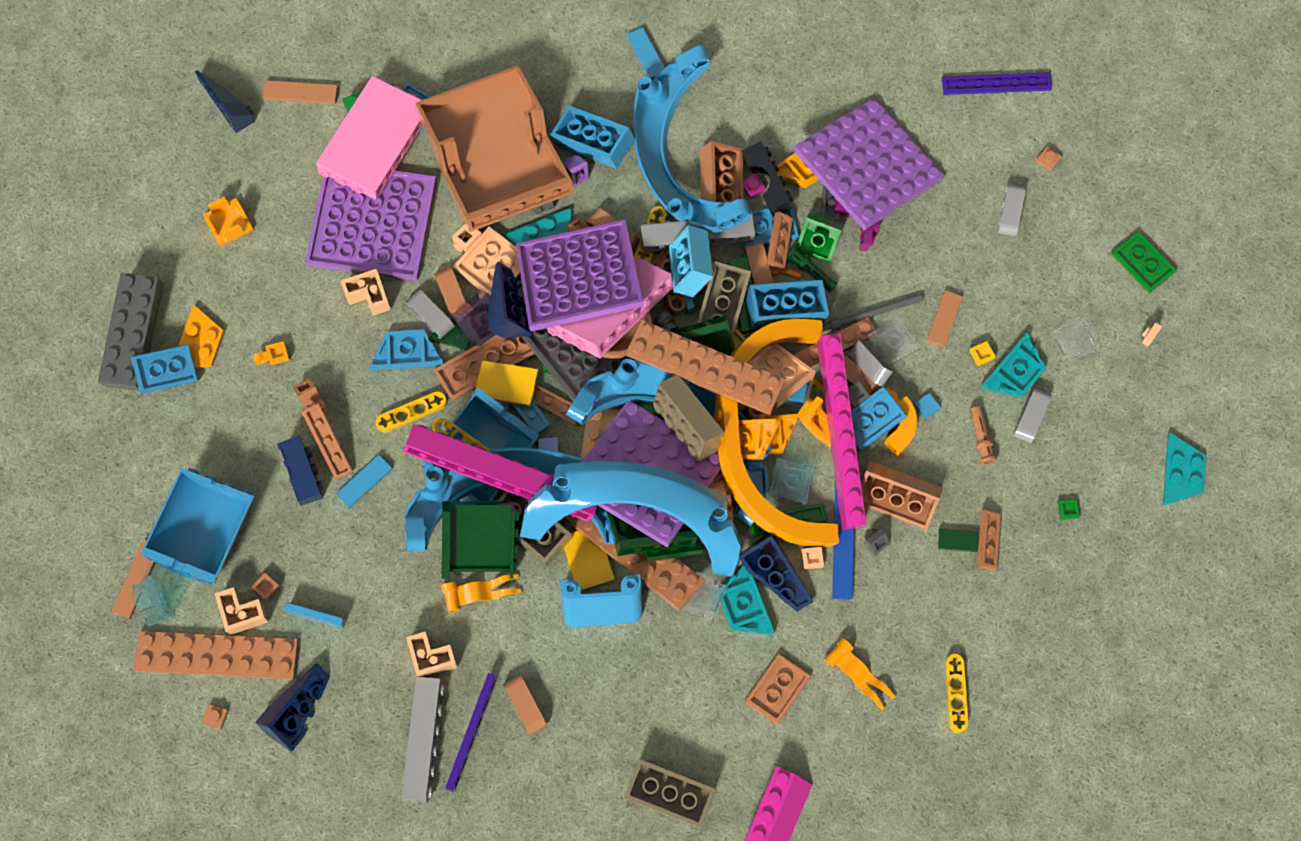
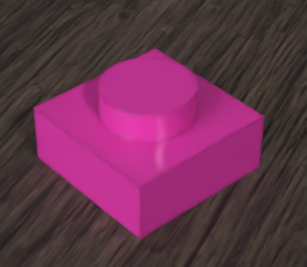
[743,173,766,199]

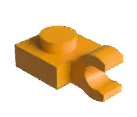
[254,341,289,366]

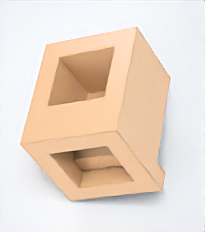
[452,223,482,253]

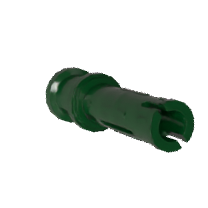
[787,246,838,292]

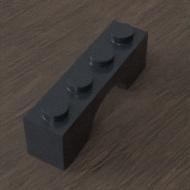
[741,141,793,218]

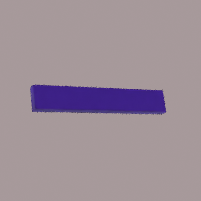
[942,72,1052,95]
[445,673,496,792]

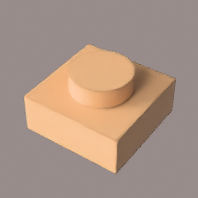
[1142,323,1162,347]
[801,547,824,570]

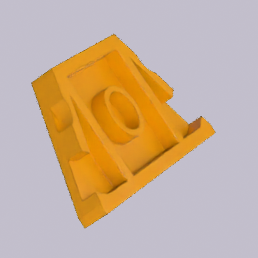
[776,153,819,188]
[178,305,224,370]
[746,414,799,455]
[738,419,780,460]

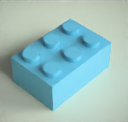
[669,225,713,297]

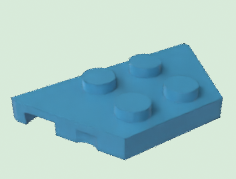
[369,329,443,371]

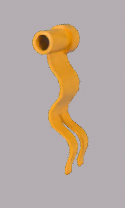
[441,574,522,613]
[824,638,896,711]

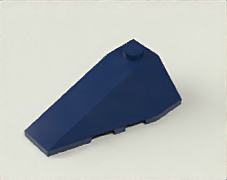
[195,70,254,133]
[487,262,533,338]
[739,533,814,612]
[255,663,330,752]

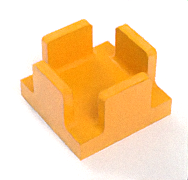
[203,197,253,247]

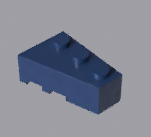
[277,436,324,506]

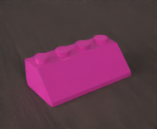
[745,766,812,841]

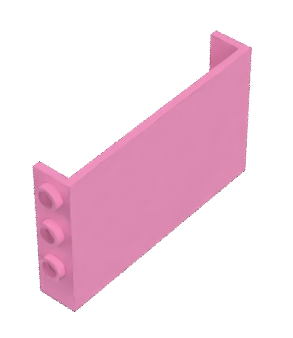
[316,76,422,200]
[547,256,673,358]

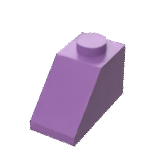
[562,155,589,187]

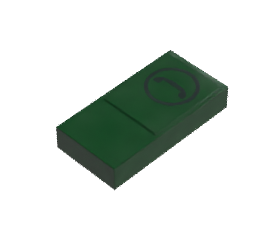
[430,327,472,350]

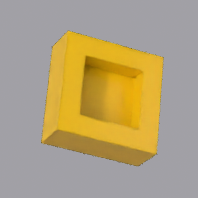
[969,341,996,367]

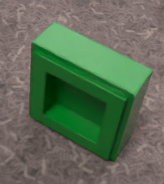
[1057,499,1080,520]

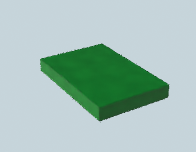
[1111,230,1177,294]

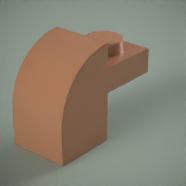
[293,378,330,415]

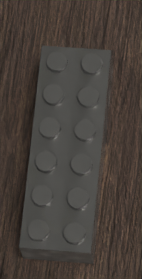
[98,272,164,391]

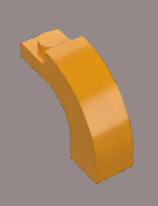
[884,387,917,457]
[798,396,831,448]

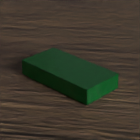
[938,529,978,552]

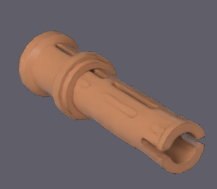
[970,406,997,465]

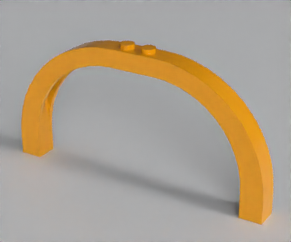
[714,319,839,547]

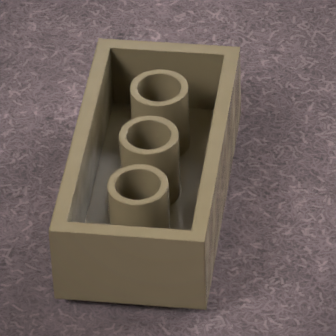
[697,261,751,339]
[653,374,724,462]
[497,491,573,567]
[624,759,715,830]

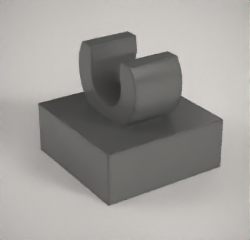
[848,381,870,408]
[864,528,890,555]

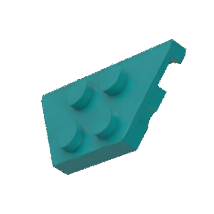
[504,208,571,246]
[981,333,1046,398]
[1162,433,1206,505]
[717,565,775,635]

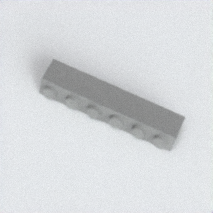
[640,213,755,253]
[401,677,445,803]

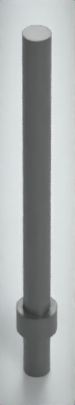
[822,293,923,332]

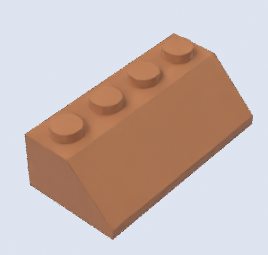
[700,141,744,202]
[861,461,943,530]

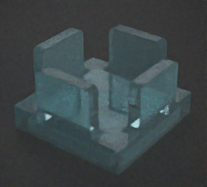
[769,458,815,506]
[132,575,173,626]

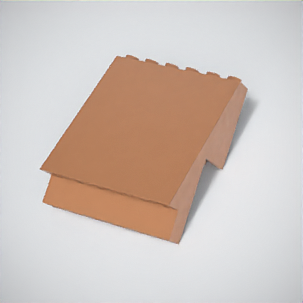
[415,65,574,232]

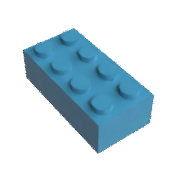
[550,105,635,169]
[745,280,829,329]

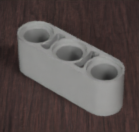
[997,184,1026,237]
[405,290,454,339]
[849,338,894,386]
[1013,388,1052,444]

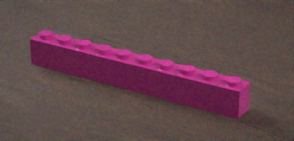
[817,334,866,530]
[403,424,597,522]

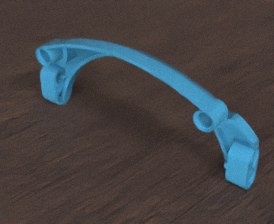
[633,46,751,233]
[566,359,771,526]
[405,448,614,552]
[520,461,741,577]

